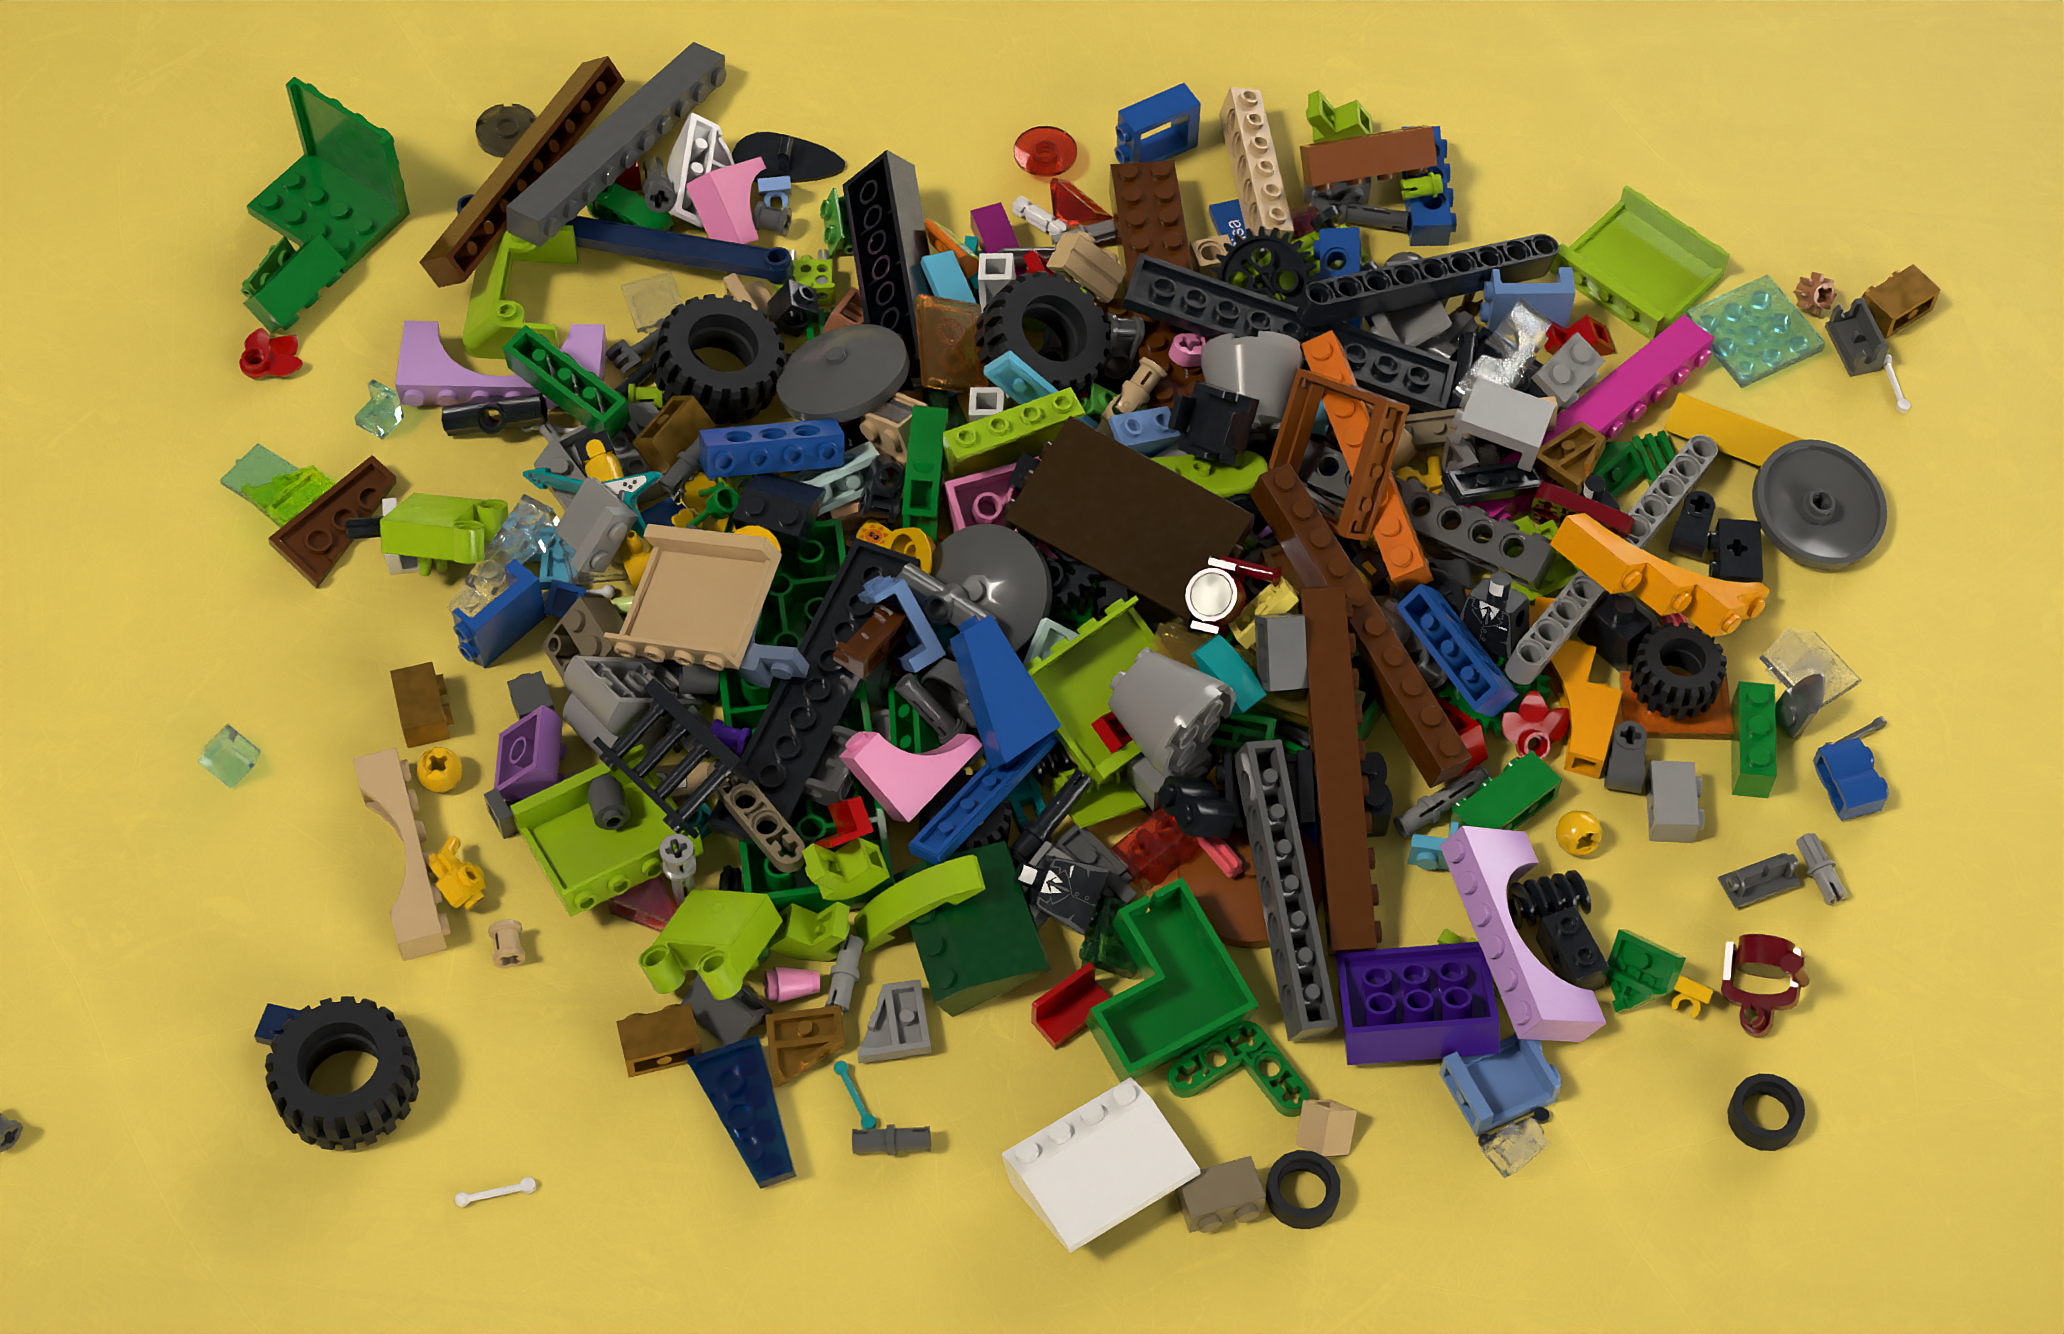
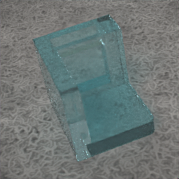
[354,379,404,440]
[198,723,260,788]

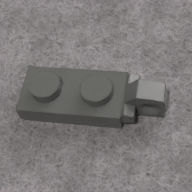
[1052,824,1138,906]

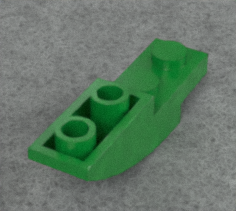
[902,405,948,548]

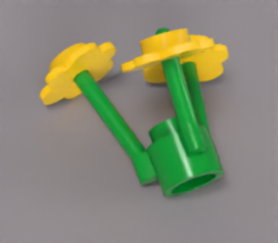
[671,473,739,532]

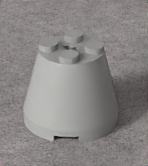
[1201,331,1304,447]
[1108,647,1236,778]

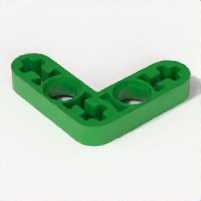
[1168,1021,1309,1117]

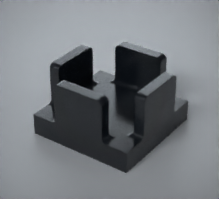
[1168,380,1260,467]

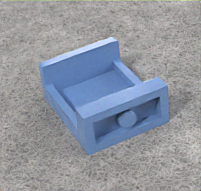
[1480,267,1575,335]
[1108,406,1180,458]
[857,575,946,673]
[1439,1032,1562,1137]

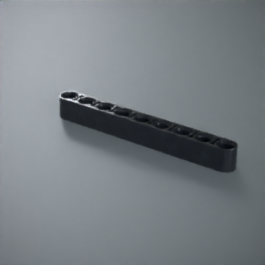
[1296,234,1559,327]

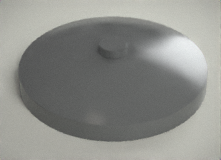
[776,324,910,423]
[1752,439,1887,569]
[930,524,1053,656]

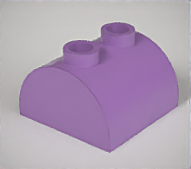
[494,705,567,800]

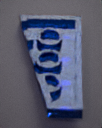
[686,1035,797,1189]

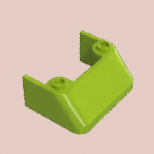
[462,225,579,359]

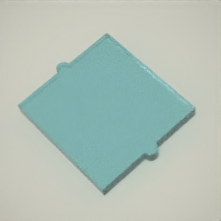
[220,443,303,512]

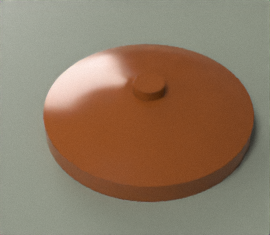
[1177,828,1323,948]

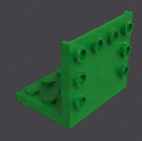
[247,77,410,274]

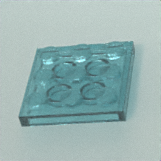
[1685,274,1825,388]

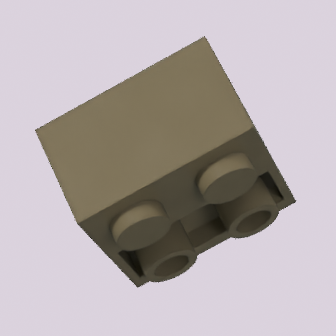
[541,596,638,680]

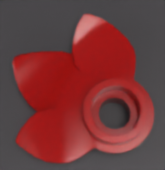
[239,328,303,378]
[1501,690,1570,759]

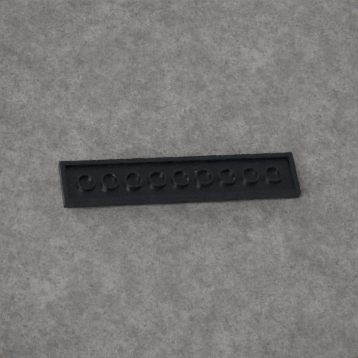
[1122,253,1457,412]
[707,538,920,847]

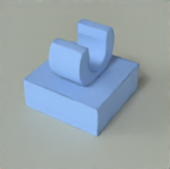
[758,176,791,209]

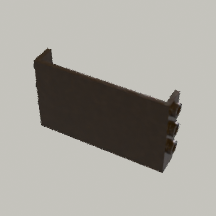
[1003,416,1254,631]

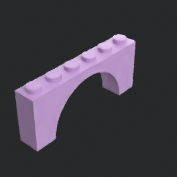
[395,321,608,409]
[1440,826,1606,1042]

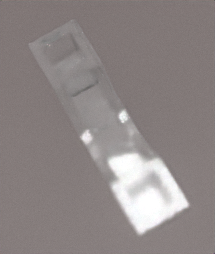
[1452,298,1552,399]
[447,494,559,617]

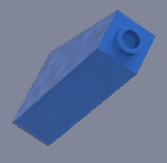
[949,614,1062,769]

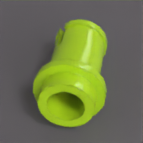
[1400,172,1443,200]

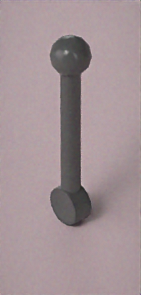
[1823,716,1887,746]

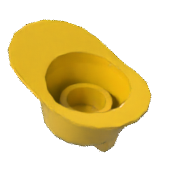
[883,527,936,575]

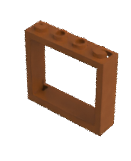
[1268,369,1410,541]

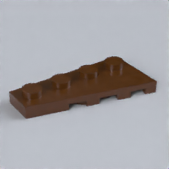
[268,455,396,589]

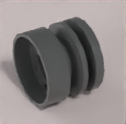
[920,645,977,728]

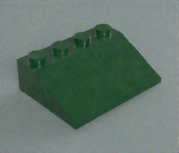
[893,841,1052,1017]

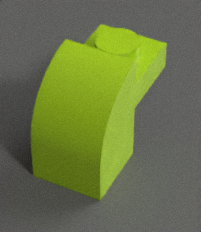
[1306,90,1373,143]
[802,837,890,901]
[768,901,850,962]

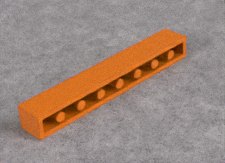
[1301,330,1434,594]

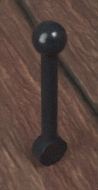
[1478,1107,1549,1149]

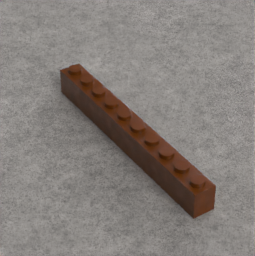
[419,56,625,288]
[1250,463,1472,788]
[1297,586,1382,956]

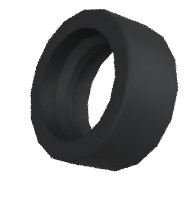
[1727,1073,1805,1151]
[1266,1150,1341,1229]

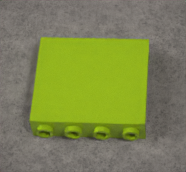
[1549,185,1730,341]
[943,387,1085,482]
[1024,596,1172,788]
[510,744,704,917]

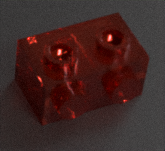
[1110,807,1200,894]

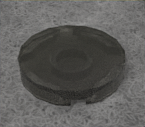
[475,103,537,158]

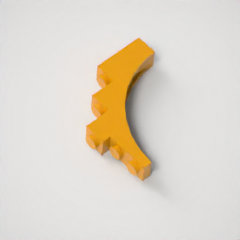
[1550,513,1770,638]
[1465,589,1622,779]

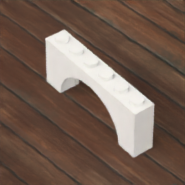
[968,253,1016,422]

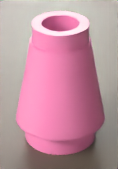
[764,966,820,1004]

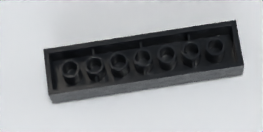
[842,150,950,392]

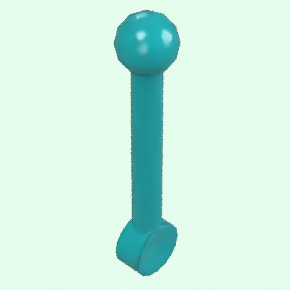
[834,1060,876,1129]

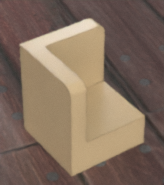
[1296,1099,1357,1156]

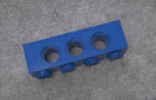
[1401,126,1457,246]
[1313,227,1363,330]
[699,418,844,479]
[1395,583,1519,718]

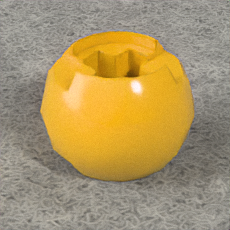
[416,747,463,792]
[1556,810,1602,856]

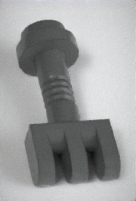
[606,318,664,378]

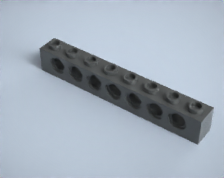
[1298,439,1556,592]
[1233,739,1338,1041]

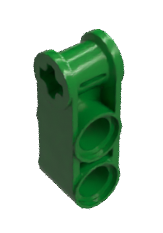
[587,182,674,231]

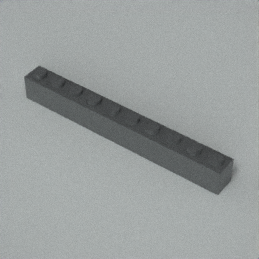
[506,42,726,247]

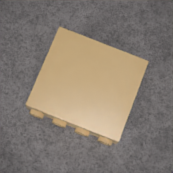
[603,524,782,671]

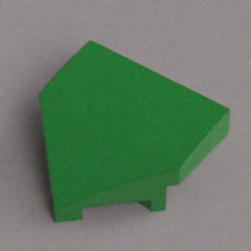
[1607,929,1686,1013]

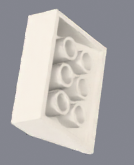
[1001,1077,1201,1253]

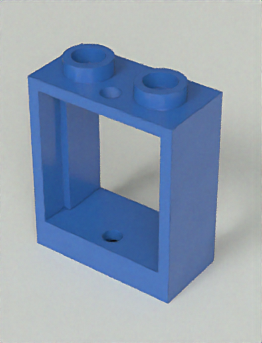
[1114,83,1201,164]

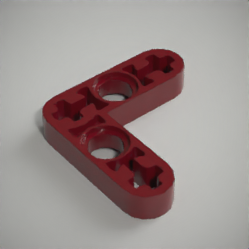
[1529,482,1635,538]

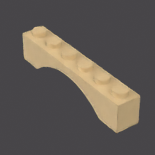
[353,747,451,961]

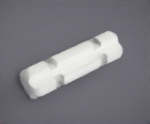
[1012,196,1069,236]

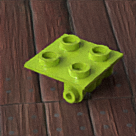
[1049,767,1146,829]

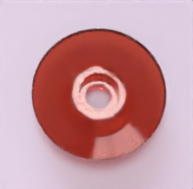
[1013,126,1077,177]

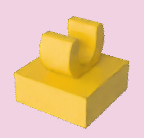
[1671,975,1715,1018]

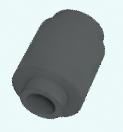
[587,775,631,830]

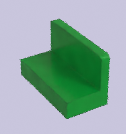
[1592,442,1646,498]

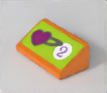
[925,219,979,278]

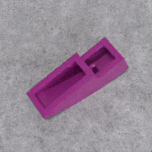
[970,202,1027,278]

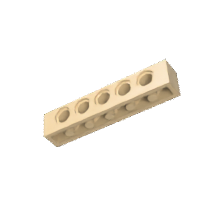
[1219,87,1294,255]

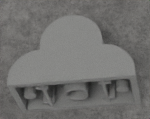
[563,656,704,756]

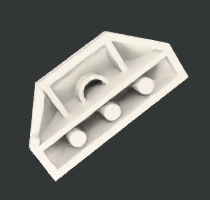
[666,112,735,228]

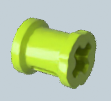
[628,384,664,411]

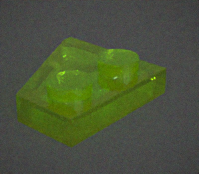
[240,465,335,528]

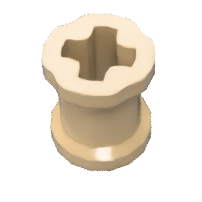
[488,919,526,968]

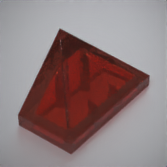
[1050,178,1113,226]

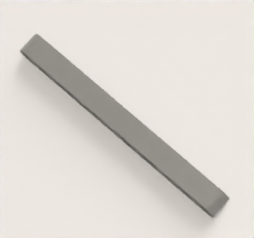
[1505,435,1718,685]

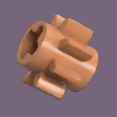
[1793,272,1837,315]

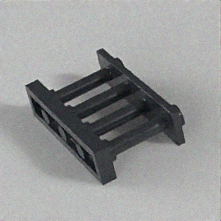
[593,678,756,839]

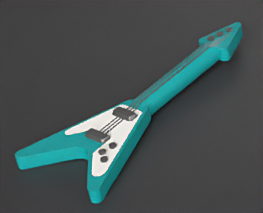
[523,467,661,538]

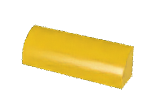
[1663,392,1805,467]

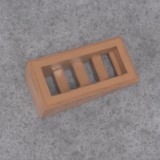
[822,287,865,333]

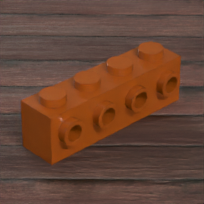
[1300,125,1438,191]

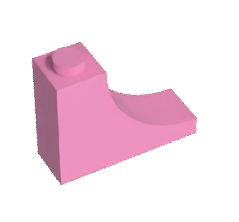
[685,157,766,245]
[839,731,983,823]

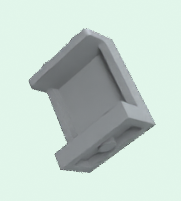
[1450,377,1556,472]

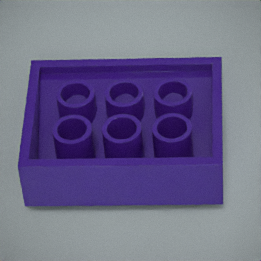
[1336,942,1500,1065]

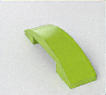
[854,854,986,953]

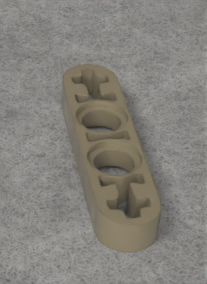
[707,759,805,873]

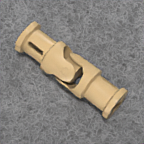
[1096,357,1167,439]

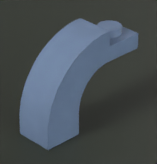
[733,610,810,688]

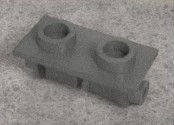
[1718,853,1800,908]

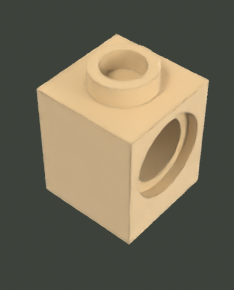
[1190,234,1236,280]

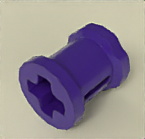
[710,719,752,758]

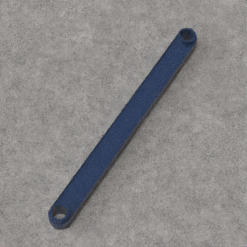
[457,194,794,284]

